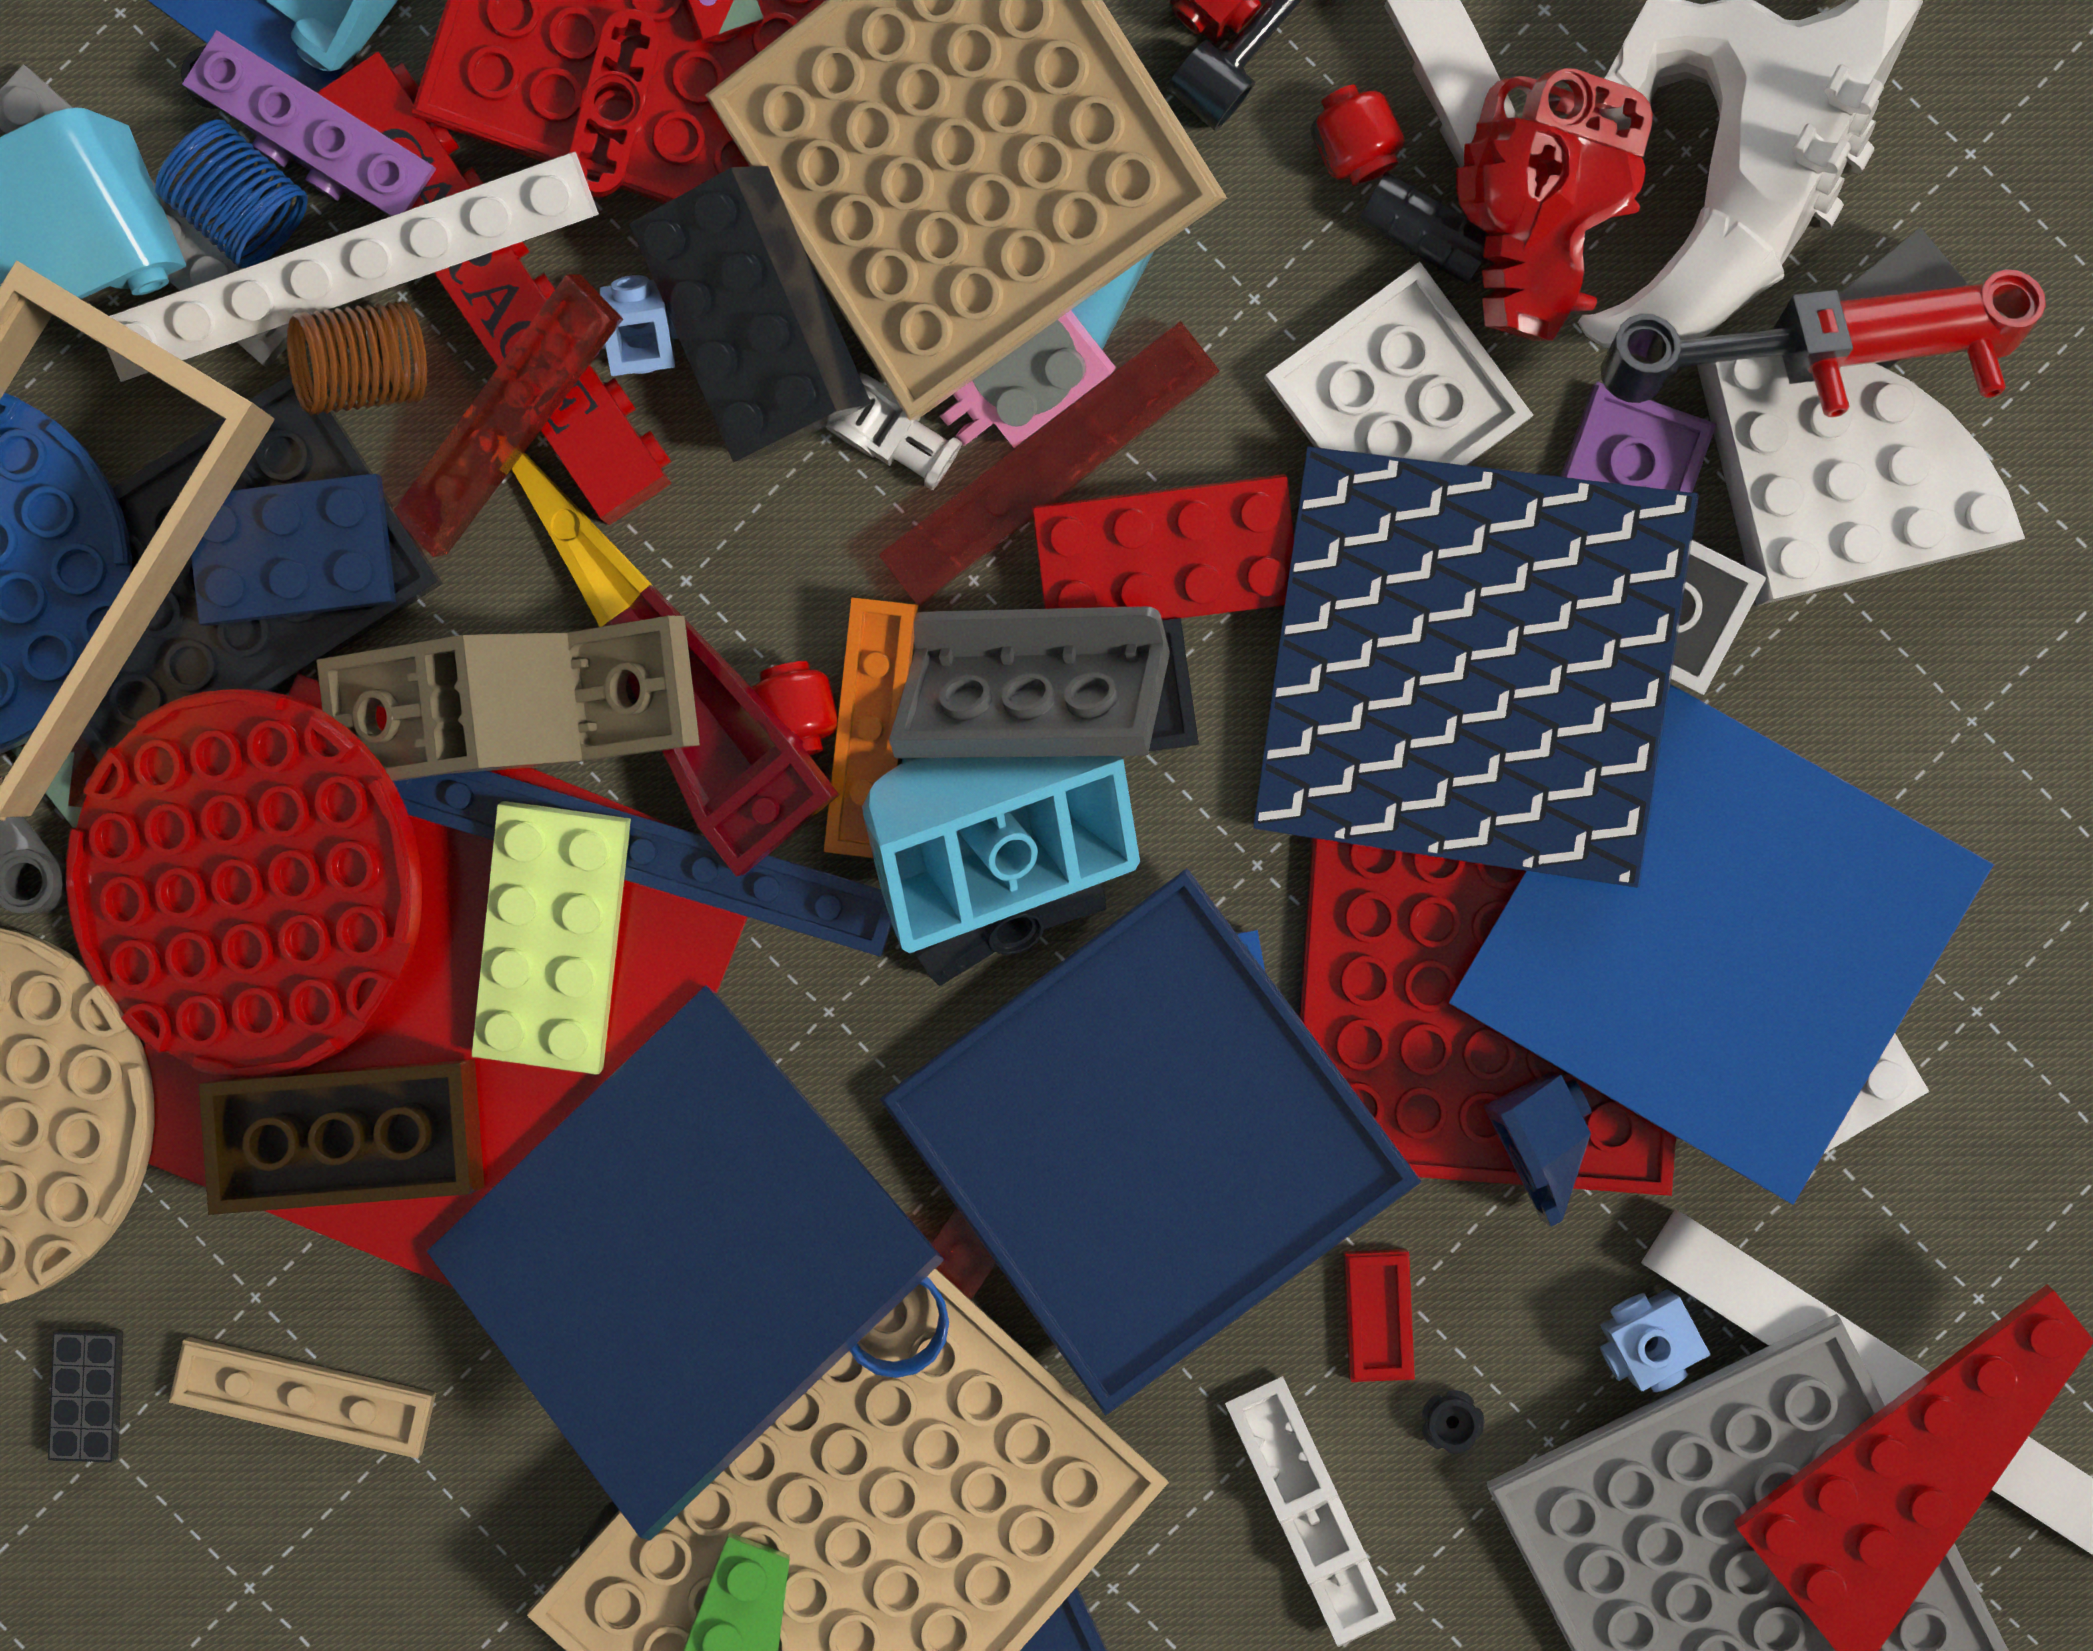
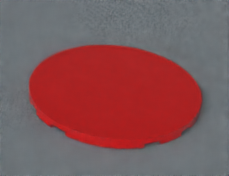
[66,689,423,1079]

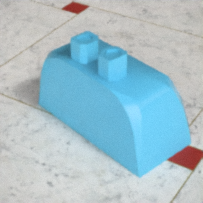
[862,756,1140,953]

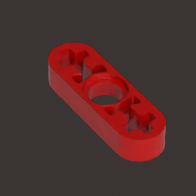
[569,8,660,197]

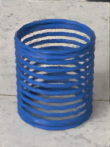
[155,119,308,269]
[850,1277,949,1378]

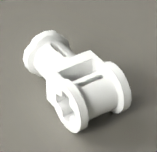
[826,373,963,490]

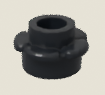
[1422,1390,1485,1454]

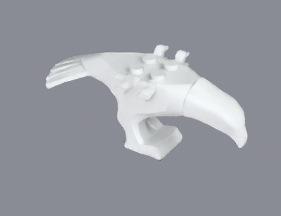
[1578,0,1923,348]

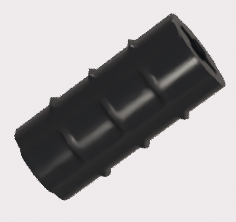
[1357,172,1489,284]

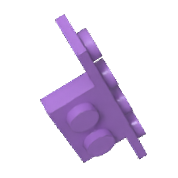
[182,30,436,216]

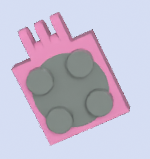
[940,310,1116,448]

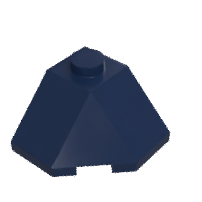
[1483,1071,1592,1227]

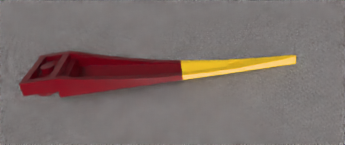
[496,434,840,877]

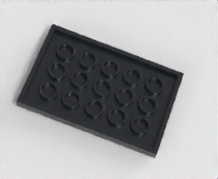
[81,374,443,762]

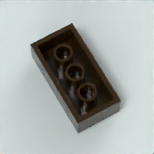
[199,1059,485,1215]

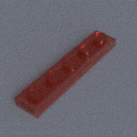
[394,274,623,557]

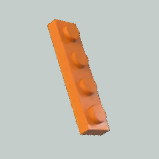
[824,597,918,858]

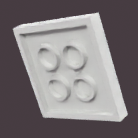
[1264,262,1533,465]

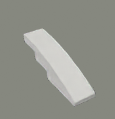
[1384,0,1518,167]
[1225,1376,1396,1647]

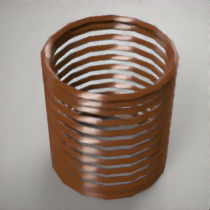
[287,300,427,416]

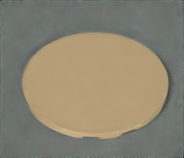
[0,927,155,1304]

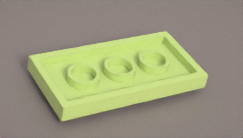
[472,801,631,1074]

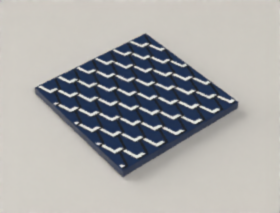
[1253,447,1699,888]

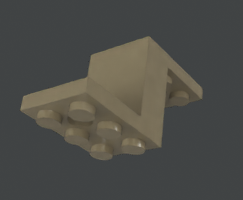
[317,616,700,781]

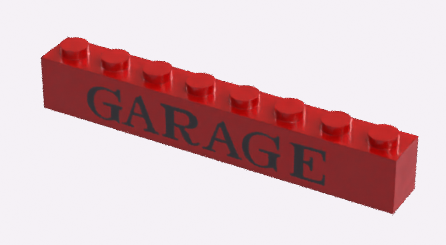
[317,52,672,526]

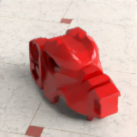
[1456,68,1653,341]

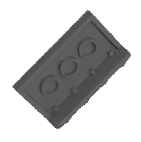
[889,606,1170,758]

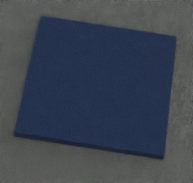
[880,868,1422,1416]
[426,985,944,1541]

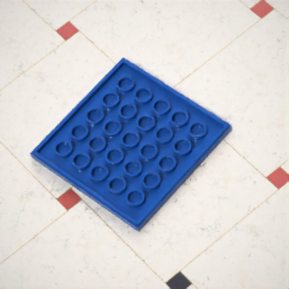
[1449,684,1994,1205]

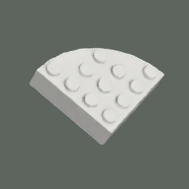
[1697,355,2025,606]

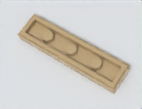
[169,1337,436,1459]

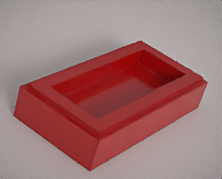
[1343,1249,1415,1382]

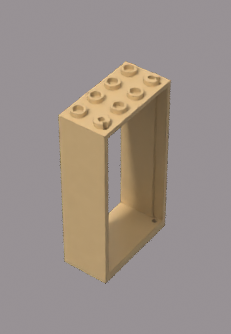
[0,260,275,821]

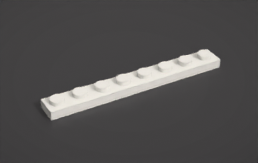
[107,152,599,382]

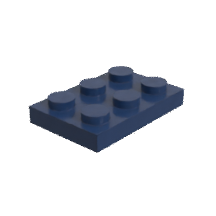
[191,474,396,626]

